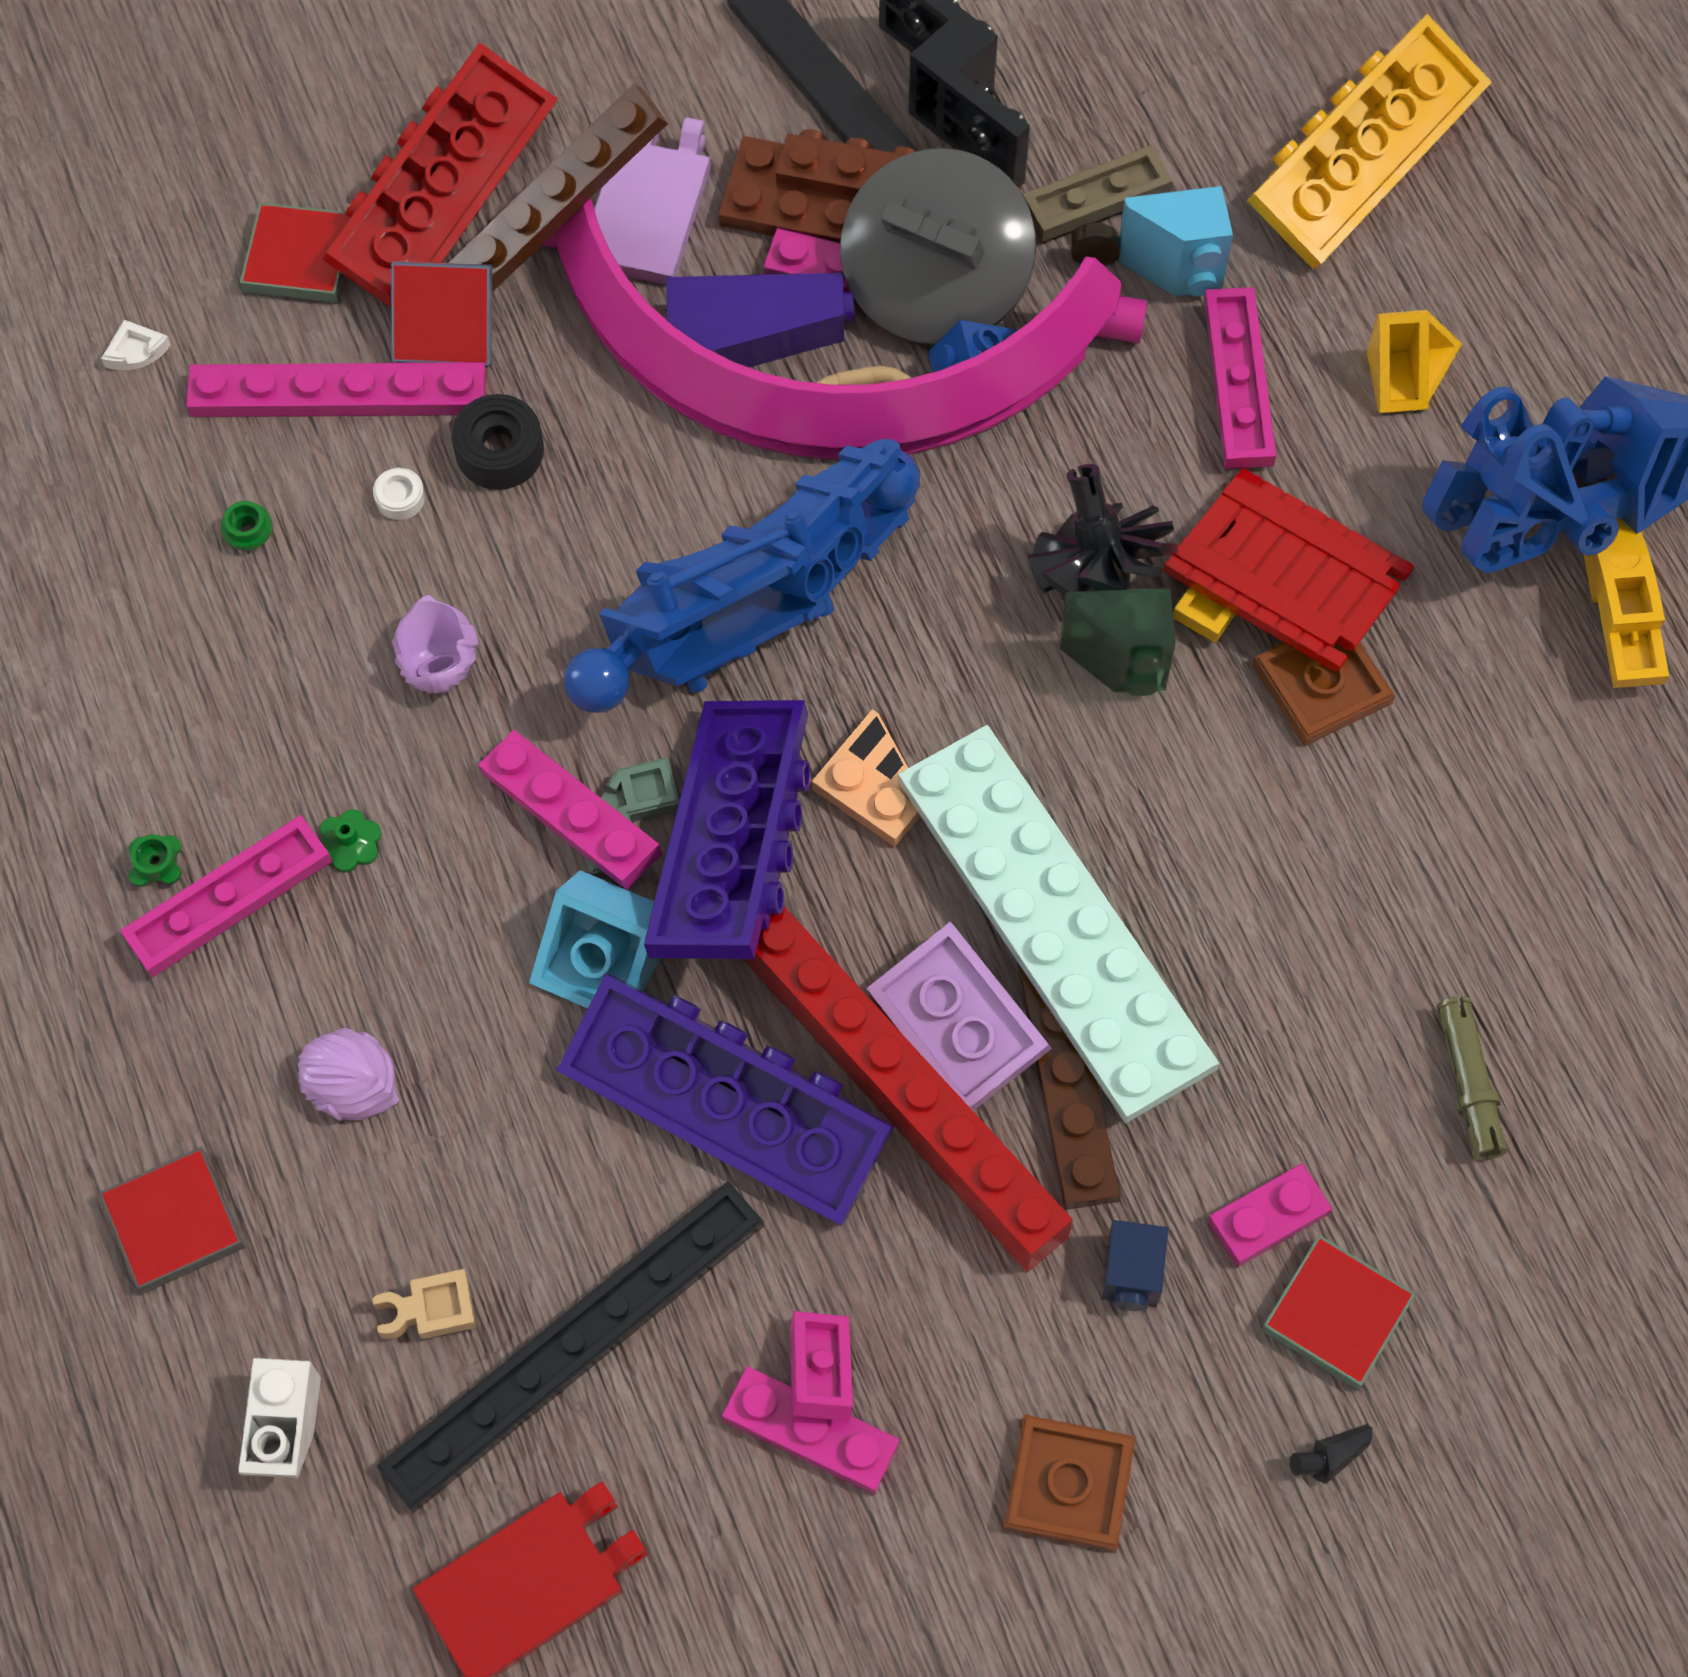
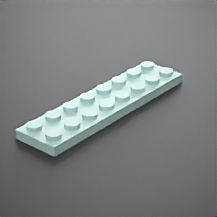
[898,725,1219,1124]

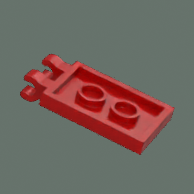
[412,1481,648,1677]

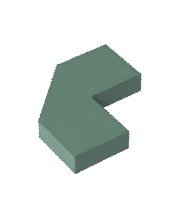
[586,757,680,879]

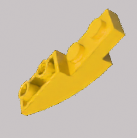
[1584,518,1669,688]

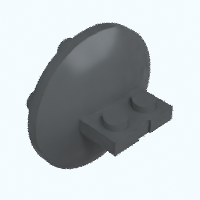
[840,148,1036,346]

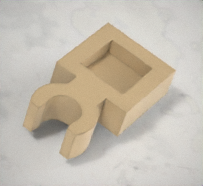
[372,1269,477,1340]

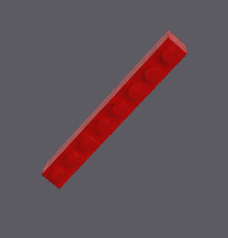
[743,906,1073,1273]

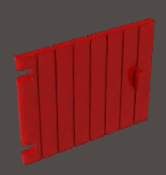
[1162,468,1414,671]

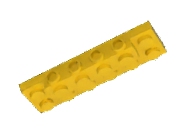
[1247,14,1492,270]

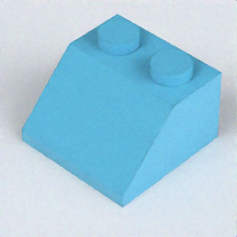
[1117,186,1233,296]
[529,870,660,1009]

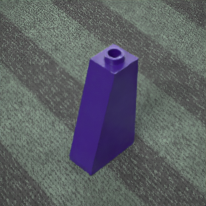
[666,273,854,368]

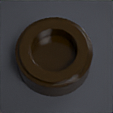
[1071,222,1119,266]

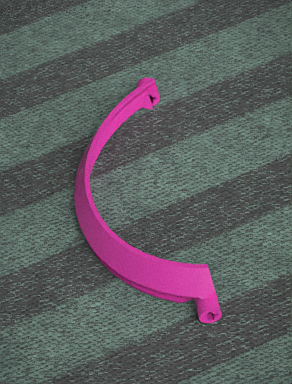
[541,199,1148,460]

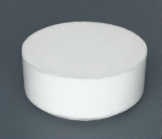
[373,468,425,520]

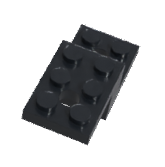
[879,0,1030,187]

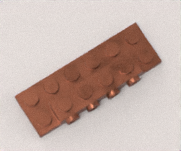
[718,129,1021,243]

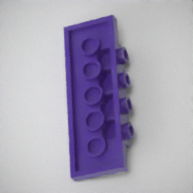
[644,700,811,959]
[556,974,894,1225]

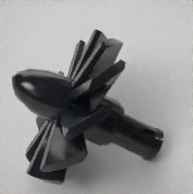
[1028,464,1178,605]

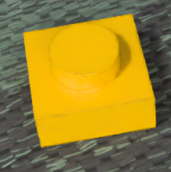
[1172,587,1236,643]

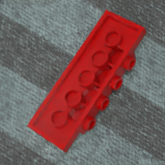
[323,42,558,307]

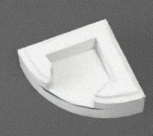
[101,320,171,371]

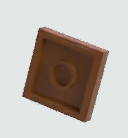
[1252,643,1395,747]
[1003,1414,1136,1553]

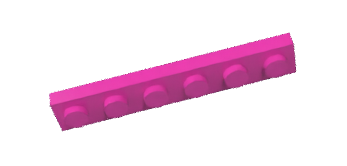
[186,362,487,417]

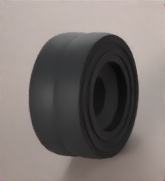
[452,394,544,490]

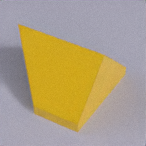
[1367,310,1462,413]

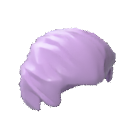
[391,595,479,694]
[297,1028,399,1121]

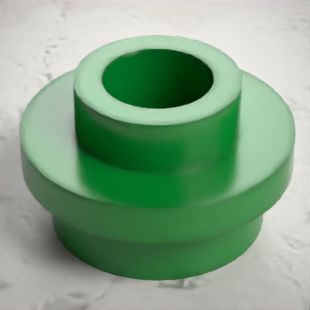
[221,501,272,550]

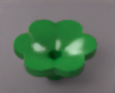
[320,809,382,873]

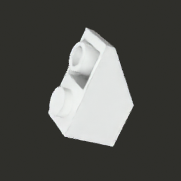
[238,1358,321,1478]

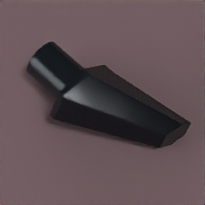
[1289,1424,1373,1484]

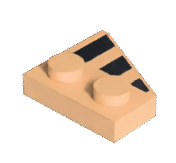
[812,709,920,847]

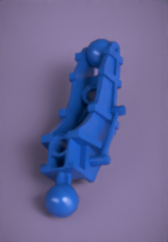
[564,439,920,713]

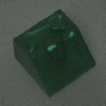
[1059,588,1176,696]

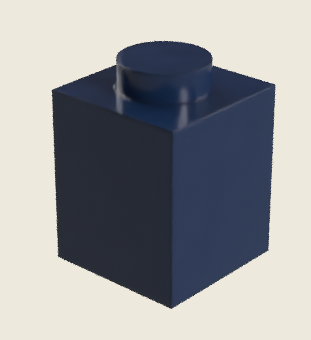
[1102,1220,1169,1311]

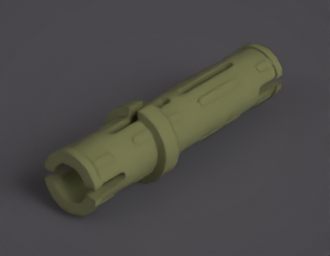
[1436,996,1508,1160]

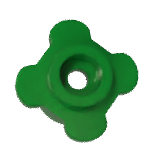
[128,834,182,887]

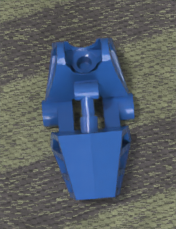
[1422,376,1688,573]

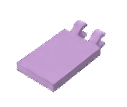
[595,117,711,285]

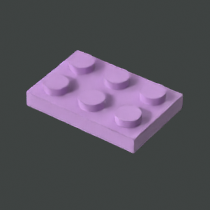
[866,921,1052,1111]

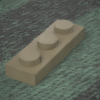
[1022,145,1173,242]

